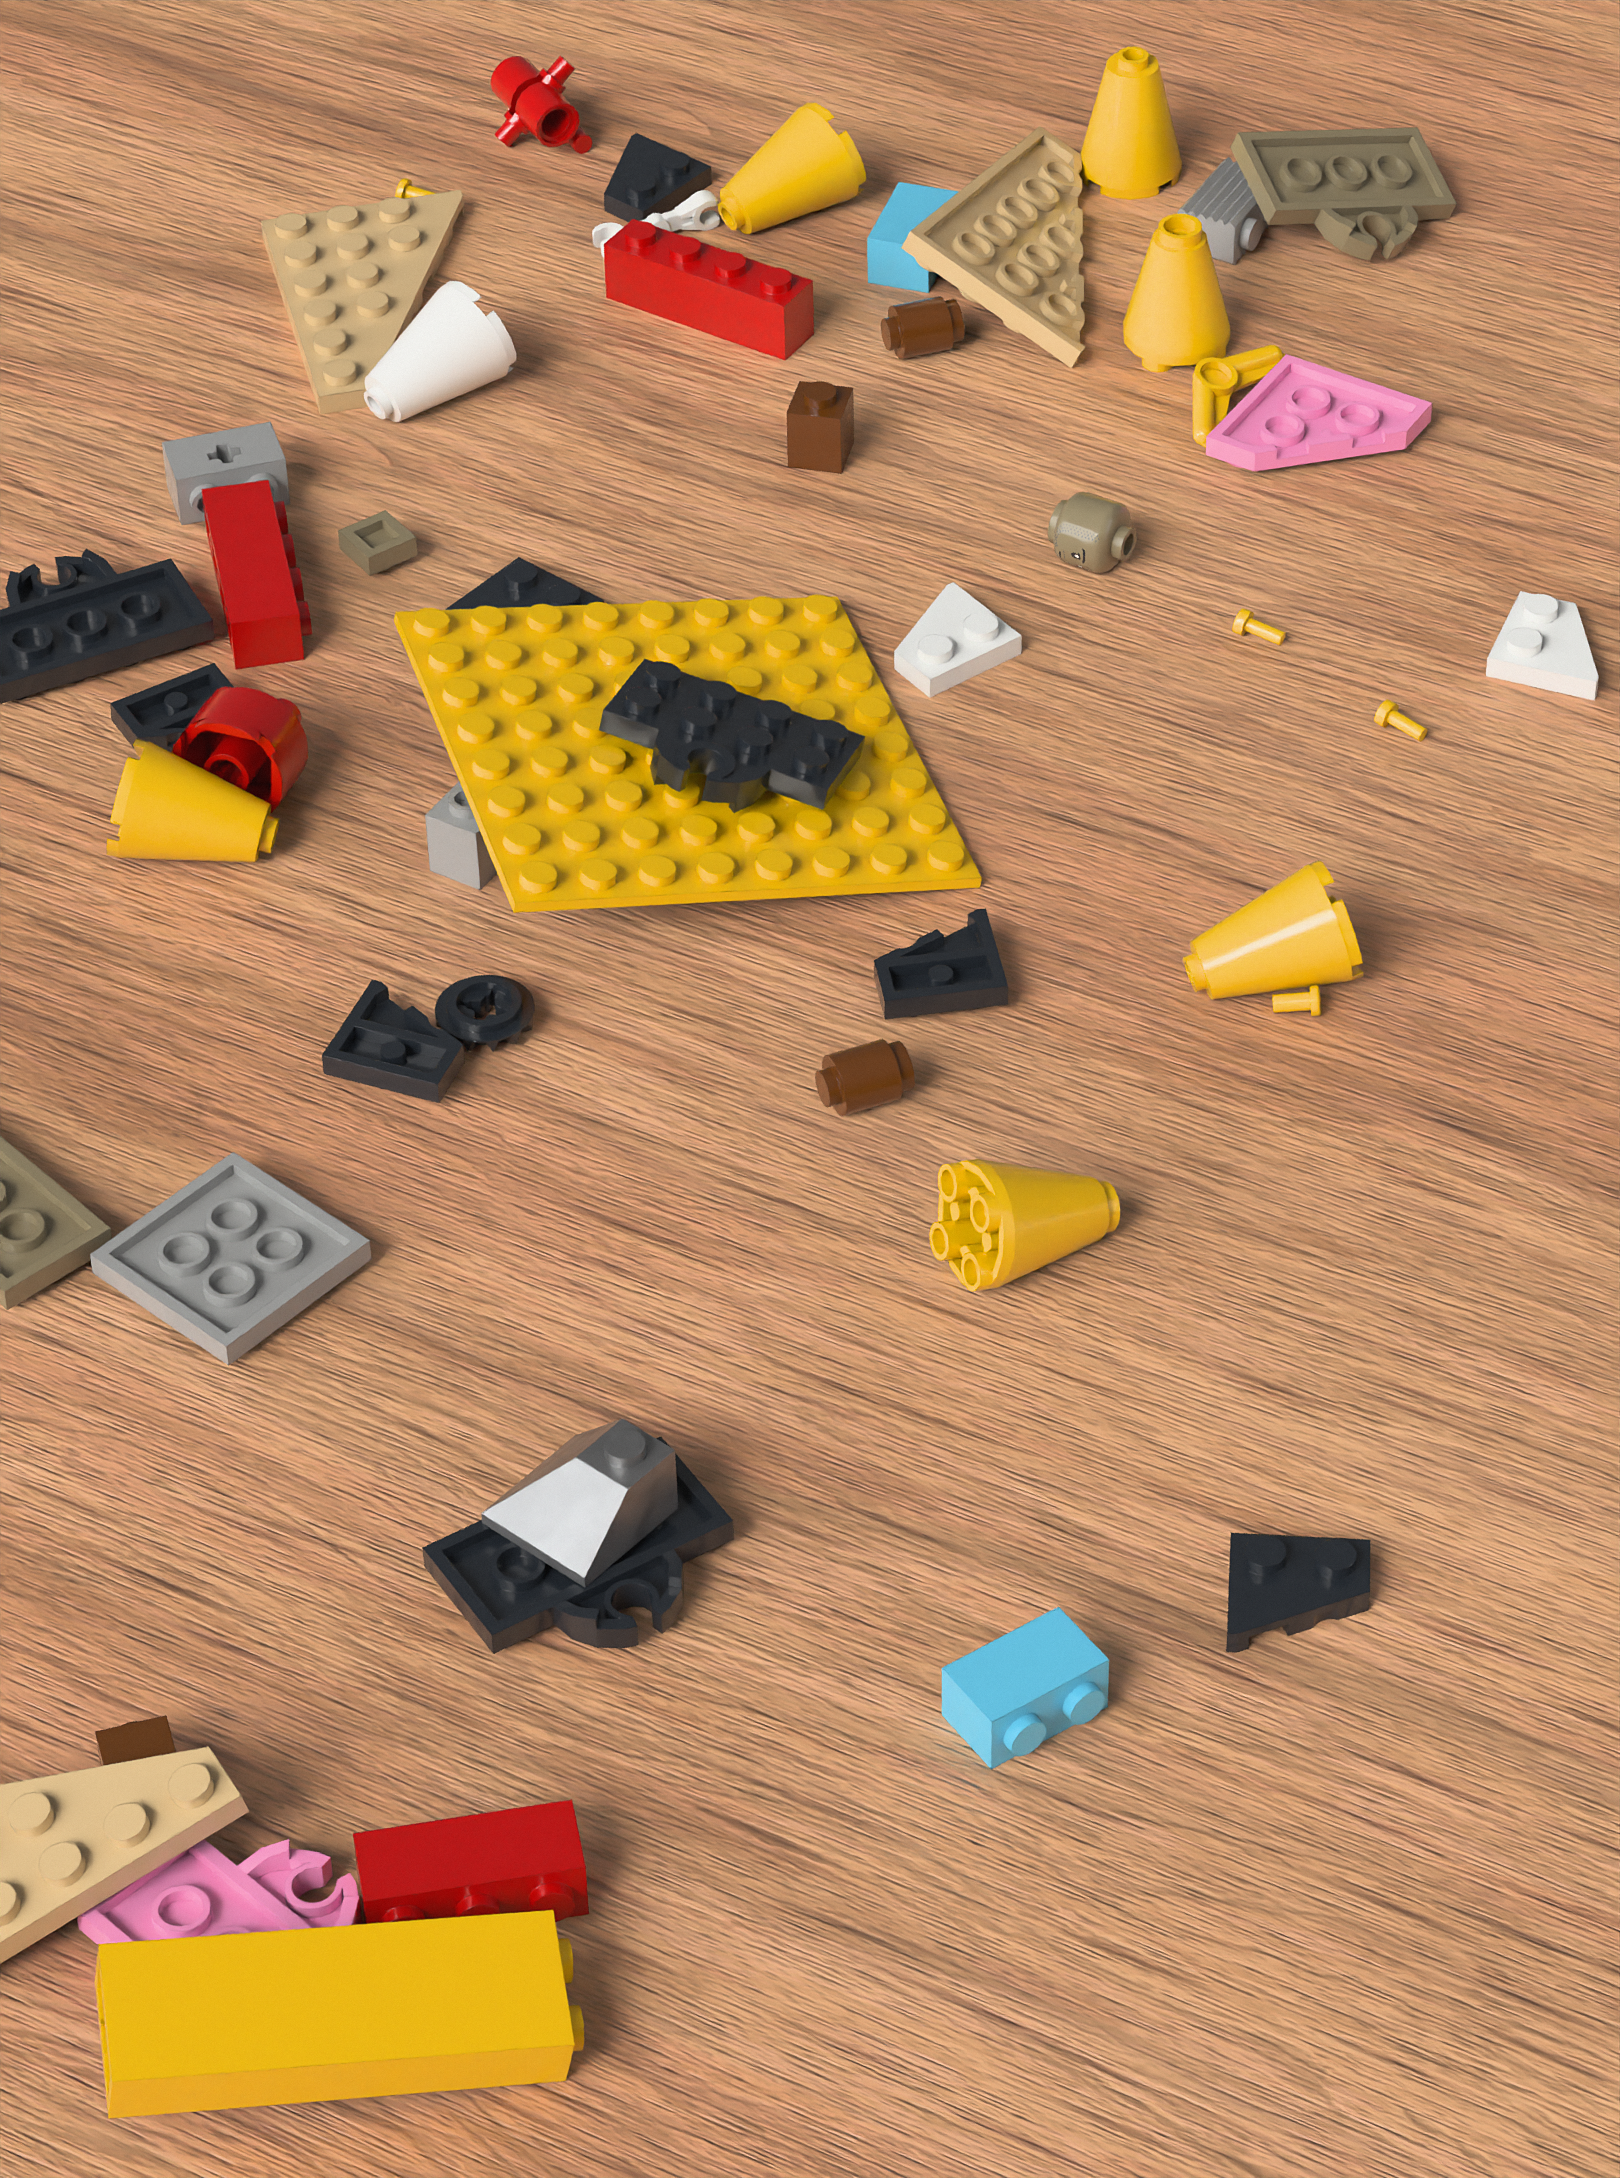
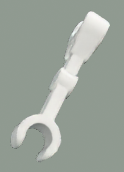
[592,190,720,258]

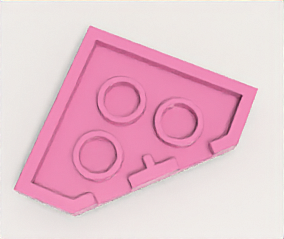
[1206,354,1432,472]

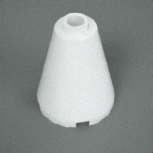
[364,281,516,422]

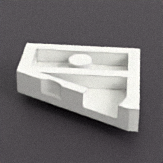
[894,582,1022,698]
[1486,591,1599,701]

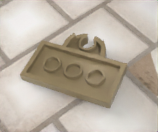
[1230,127,1457,261]
[0,1136,112,1310]

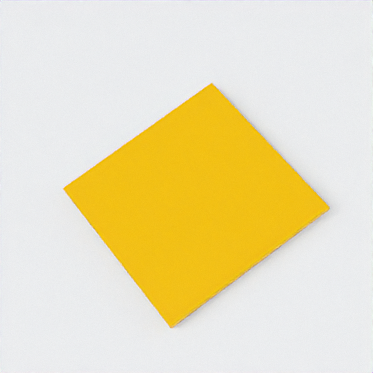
[394,594,982,913]

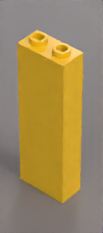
[95,1910,584,2119]

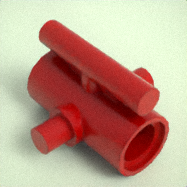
[490,55,593,154]

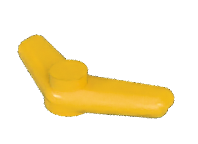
[1192,345,1286,448]

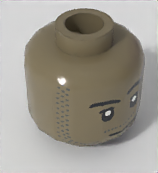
[1048,492,1137,573]

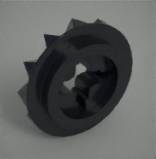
[435,975,535,1052]

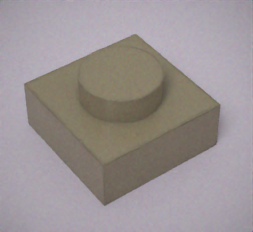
[338,510,418,576]

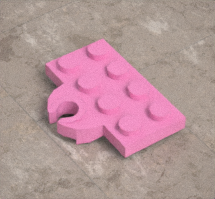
[77,1839,363,1945]

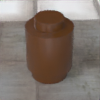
[881,296,965,359]
[815,1039,915,1116]

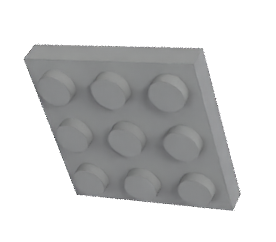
[90,1152,372,1366]

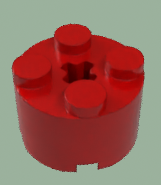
[171,686,308,813]

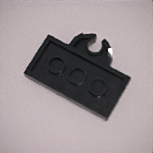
[0,548,215,704]
[599,659,865,813]
[422,1436,734,1654]

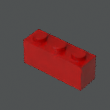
[353,1799,589,1924]

